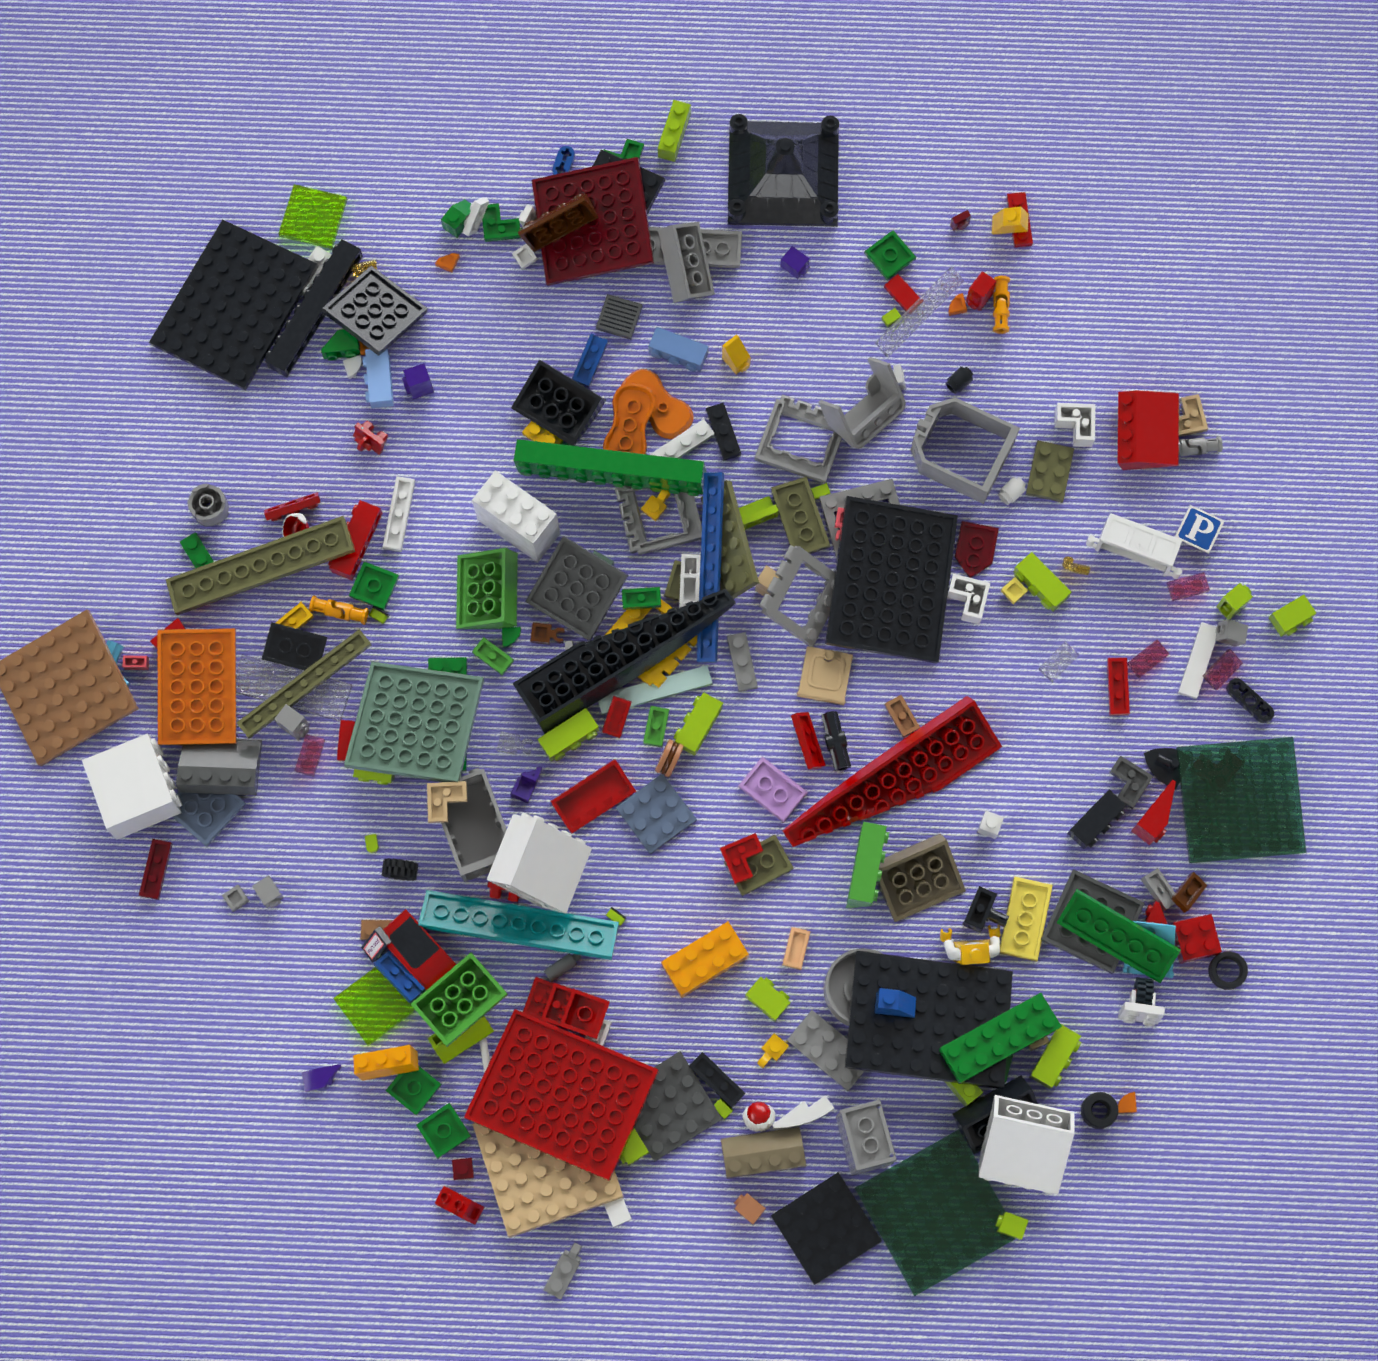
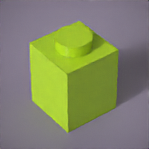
[995,1211,1029,1240]

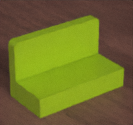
[739,496,779,530]

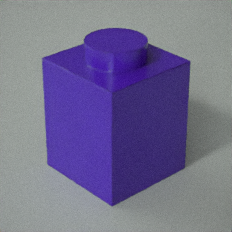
[780,246,810,279]

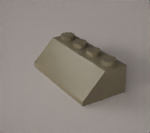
[721,1127,806,1179]

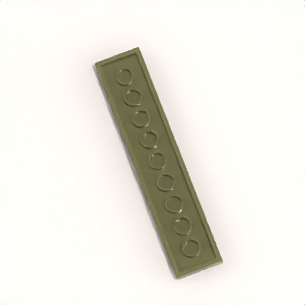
[165,516,356,616]

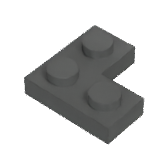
[1109,756,1153,809]

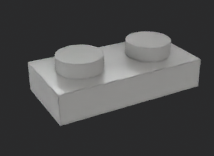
[1141,868,1175,912]

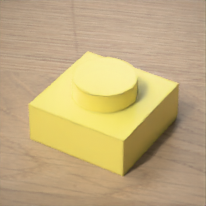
[1001,577,1028,605]

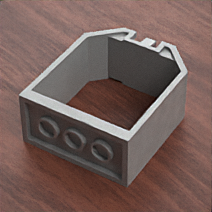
[910,397,1020,504]

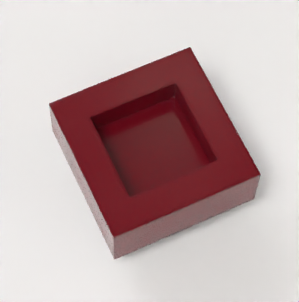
[950,210,971,231]
[452,1157,474,1180]

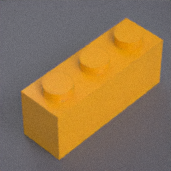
[353,1045,419,1081]

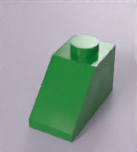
[441,199,471,238]

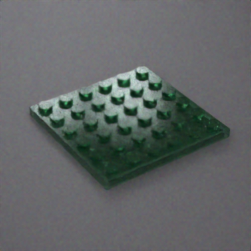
[1176,737,1307,863]
[854,1130,1015,1296]

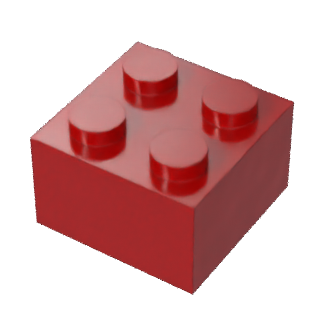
[1171,914,1222,964]

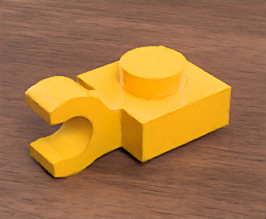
[641,489,671,522]
[757,1033,789,1068]

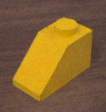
[992,207,1029,235]
[722,334,751,375]

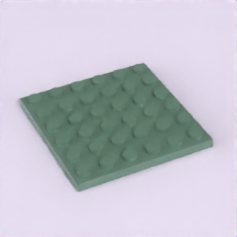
[344,661,484,782]

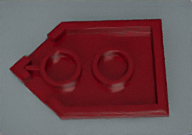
[955,521,999,578]

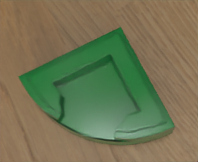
[502,627,521,648]

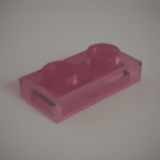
[1167,572,1210,601]
[1127,640,1169,678]
[1202,649,1243,690]
[294,734,325,777]

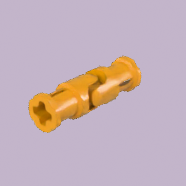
[993,275,1010,334]
[309,595,369,625]

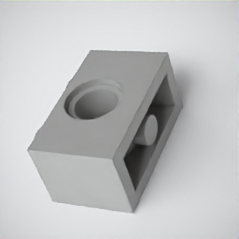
[274,704,310,741]

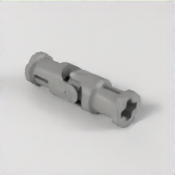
[1179,436,1223,457]

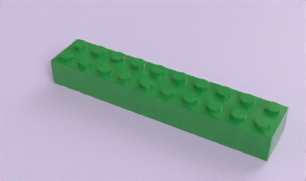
[513,439,706,496]

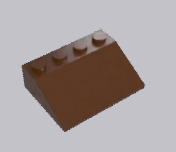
[518,193,599,252]

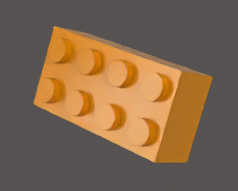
[661,921,749,998]

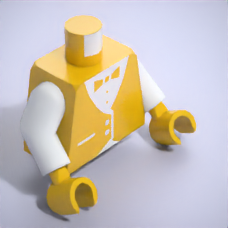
[940,924,1001,965]

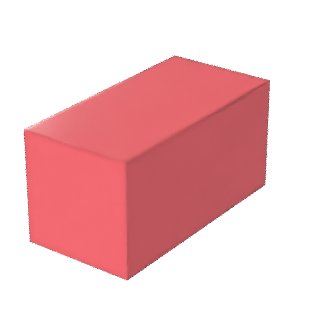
[122,655,149,670]

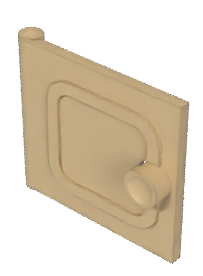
[797,646,853,705]

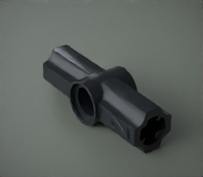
[821,711,851,771]

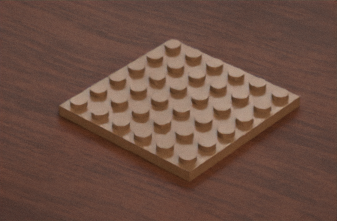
[0,609,139,766]

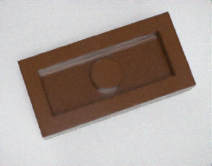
[1171,872,1207,913]

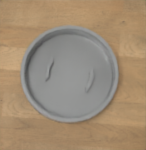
[823,948,883,1026]

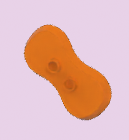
[621,369,694,439]
[603,384,656,454]

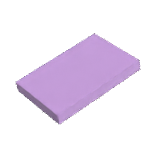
[738,756,808,823]

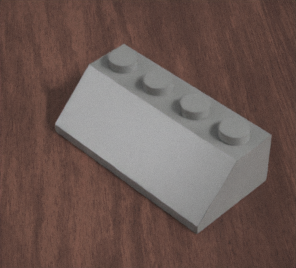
[658,222,715,303]

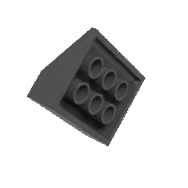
[176,739,262,795]

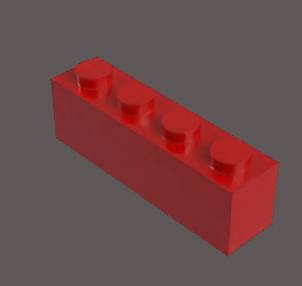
[328,500,383,581]

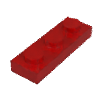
[1006,192,1033,248]
[264,492,321,521]
[1107,658,1130,716]
[791,712,826,770]

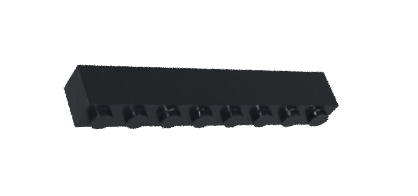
[265,239,363,377]

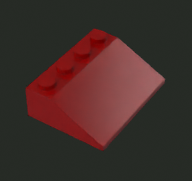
[1117,390,1179,470]

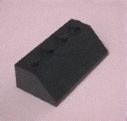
[953,1075,1038,1154]

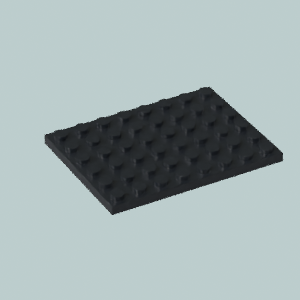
[149,219,319,391]
[825,496,958,663]
[845,951,1013,1089]

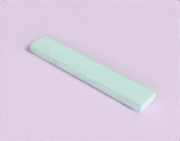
[598,665,713,715]

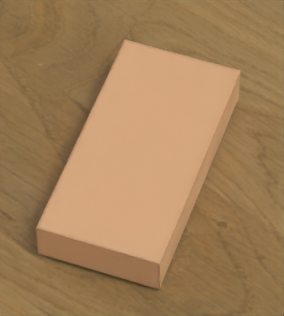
[782,927,811,970]

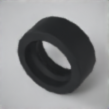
[1208,951,1248,990]

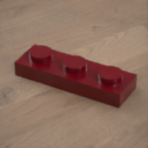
[139,839,173,900]

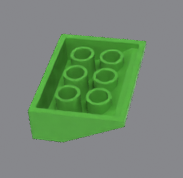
[456,547,518,629]
[846,822,889,908]
[411,952,508,1047]

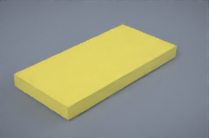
[1000,876,1053,962]

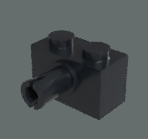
[962,886,1009,933]

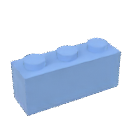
[362,348,394,409]

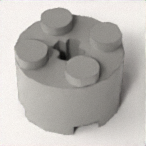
[187,483,229,527]

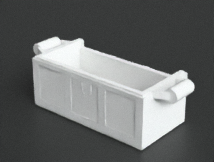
[1086,513,1182,579]

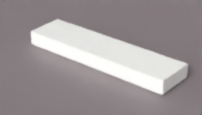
[382,476,416,552]
[1178,622,1216,699]

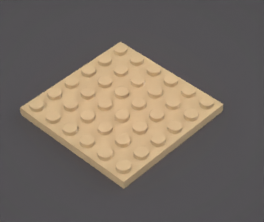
[472,1123,624,1238]

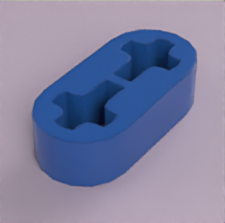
[552,146,575,175]

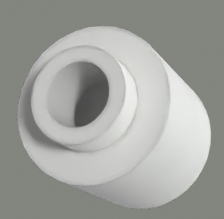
[998,477,1026,505]

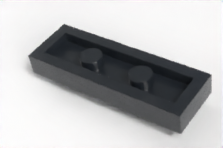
[706,402,741,461]
[689,1052,746,1108]

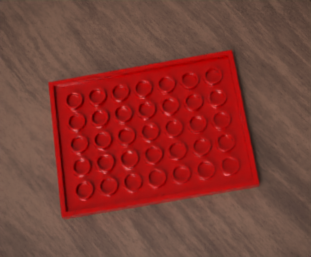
[464,1009,659,1181]

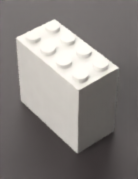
[472,470,560,563]
[82,733,182,840]
[487,813,592,914]
[979,1095,1074,1195]

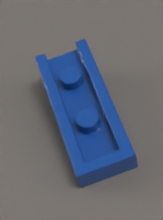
[572,333,609,387]
[374,951,425,1003]

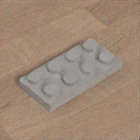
[787,1010,864,1091]

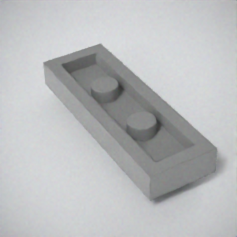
[727,632,758,692]

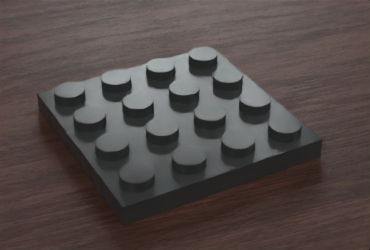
[525,536,629,641]
[1041,869,1145,974]
[634,1051,722,1162]

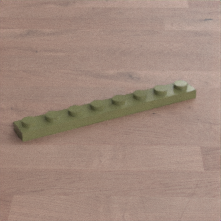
[237,629,372,739]

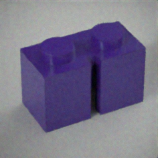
[402,363,434,400]

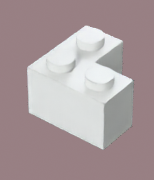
[1055,403,1095,447]
[947,574,990,624]

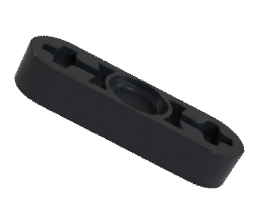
[1226,678,1274,723]

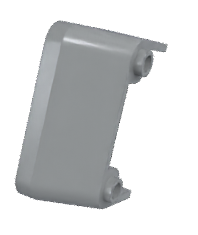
[818,357,906,449]

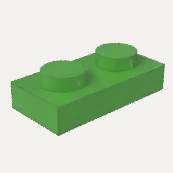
[472,637,514,676]
[643,706,669,748]

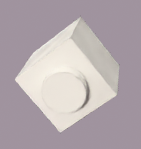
[977,811,1004,839]

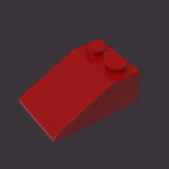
[1131,780,1176,846]

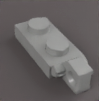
[543,1242,582,1299]

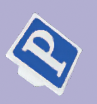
[1175,505,1224,554]

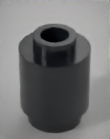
[945,366,973,394]

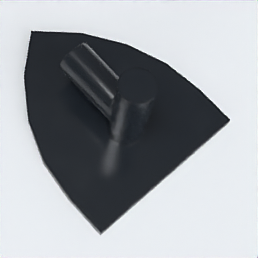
[1144,748,1192,790]

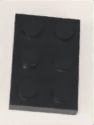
[262,622,327,671]

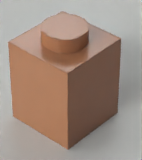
[734,1193,766,1225]

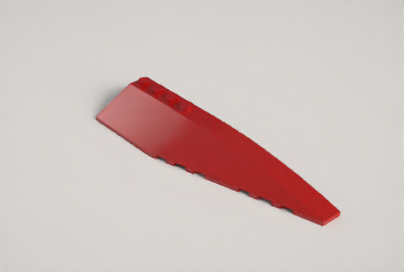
[782,696,1002,847]

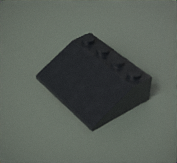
[511,360,606,446]

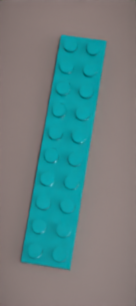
[418,890,619,960]

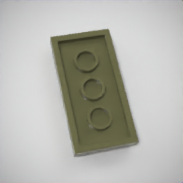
[771,476,830,554]

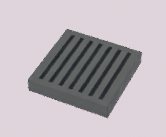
[596,294,643,340]

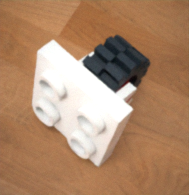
[1118,977,1165,1026]

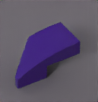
[510,766,542,803]
[302,1064,342,1092]

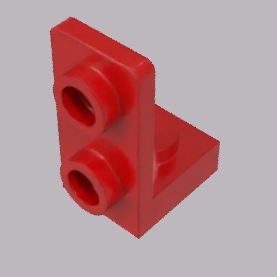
[435,1186,484,1225]

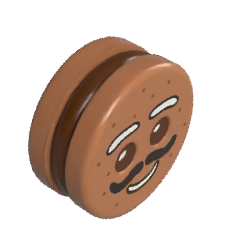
[655,739,684,778]

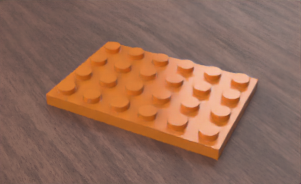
[157,628,237,745]

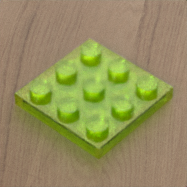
[278,184,347,249]
[333,967,416,1046]

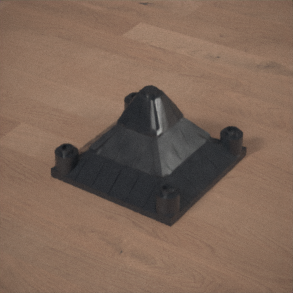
[728,114,839,227]

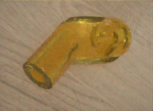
[352,260,377,277]
[1062,556,1090,575]

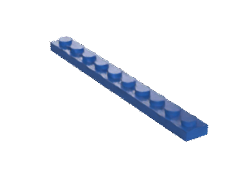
[697,472,724,663]

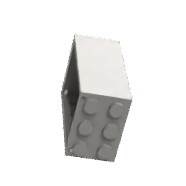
[438,768,507,882]
[836,1100,897,1176]

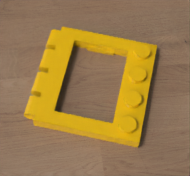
[604,587,698,688]

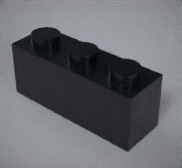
[1067,789,1126,849]

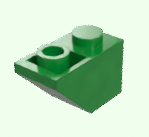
[321,329,361,361]

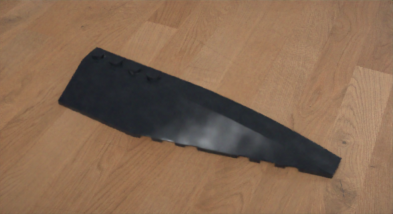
[512,589,736,734]

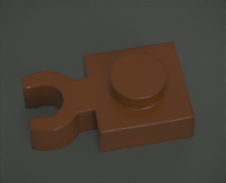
[530,622,565,645]

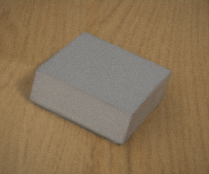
[222,885,249,912]

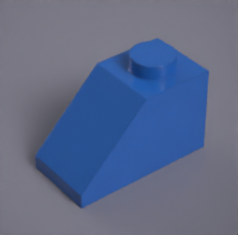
[875,988,916,1018]

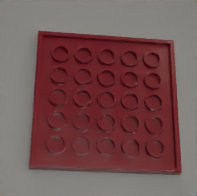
[532,157,654,286]

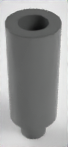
[544,953,582,982]

